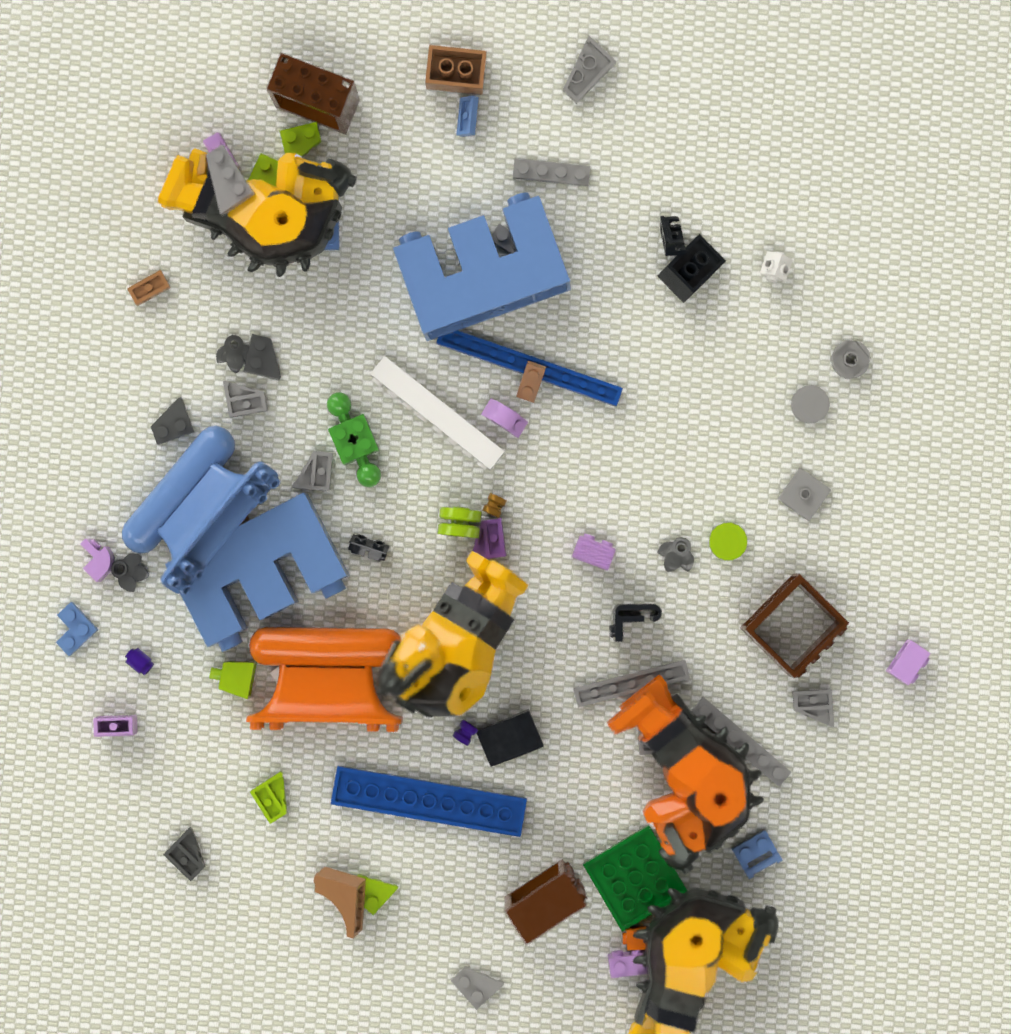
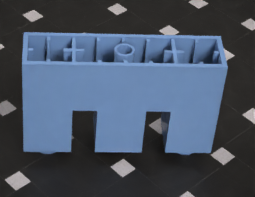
[393,192,571,341]
[165,493,350,652]

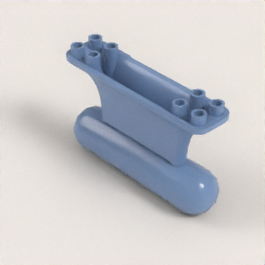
[122,426,280,595]

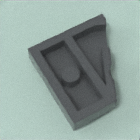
[243,334,281,380]
[151,397,194,445]
[163,827,205,881]

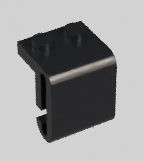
[609,603,662,642]

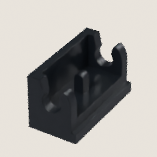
[660,216,686,256]

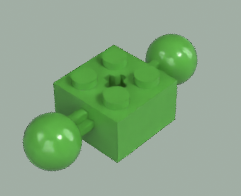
[327,392,381,487]

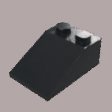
[657,234,726,303]
[476,709,544,767]

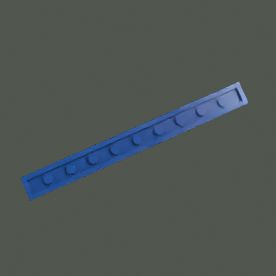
[436,330,623,407]

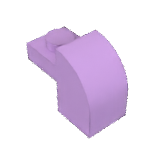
[481,398,528,438]
[80,538,114,582]

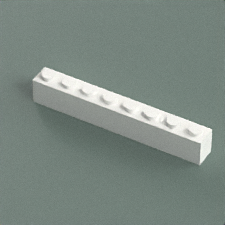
[370,356,505,471]

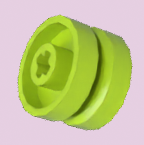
[437,507,482,538]

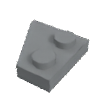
[223,381,268,418]
[292,451,333,491]
[792,689,834,727]
[451,966,504,1010]

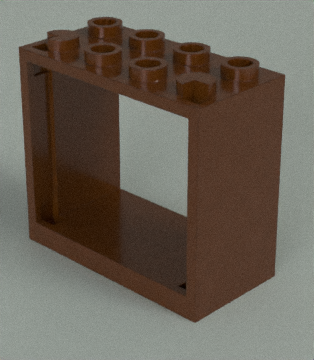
[267,53,360,135]
[740,574,849,679]
[504,859,587,945]

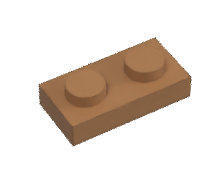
[127,270,171,306]
[516,361,546,403]

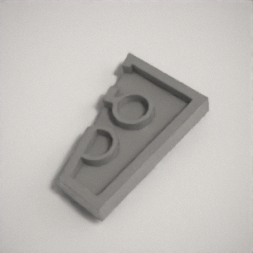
[563,36,616,104]
[206,144,255,216]

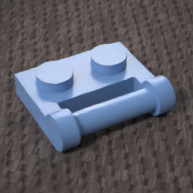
[731,830,783,880]

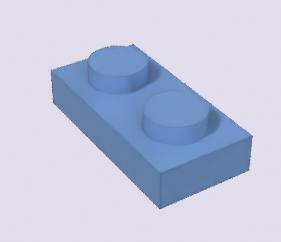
[456,95,479,137]

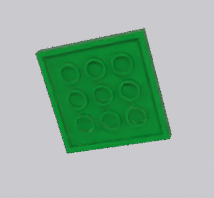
[583,824,687,932]

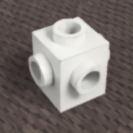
[760,251,793,283]

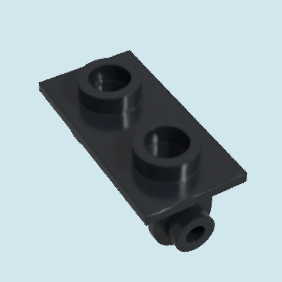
[348,534,389,562]

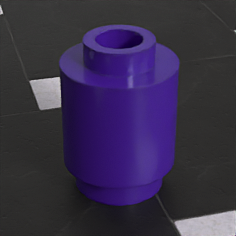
[125,648,154,676]

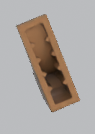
[314,867,366,939]

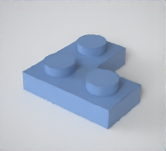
[56,602,98,656]

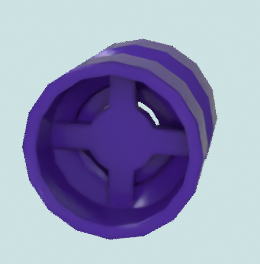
[452,720,478,746]

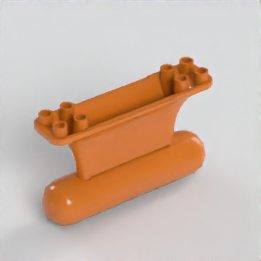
[246,627,403,732]

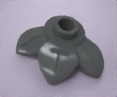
[216,335,249,373]
[657,537,694,572]
[111,553,149,592]

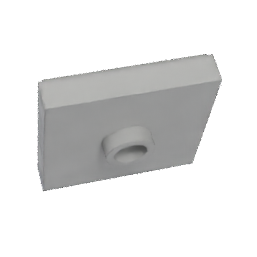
[778,468,831,521]

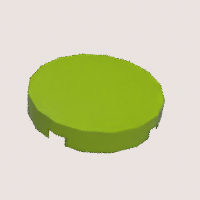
[709,523,747,560]

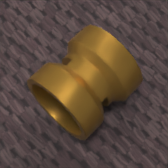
[482,493,507,518]

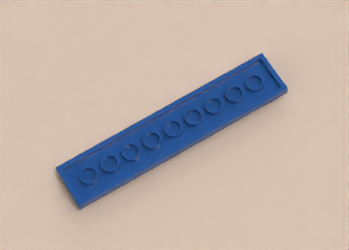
[331,766,527,837]

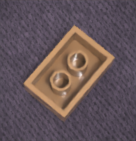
[425,45,487,95]

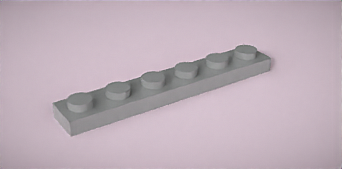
[573,660,690,707]
[691,697,791,787]

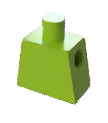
[209,661,257,699]

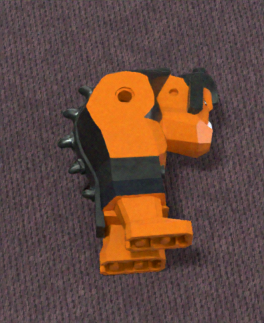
[607,674,764,874]

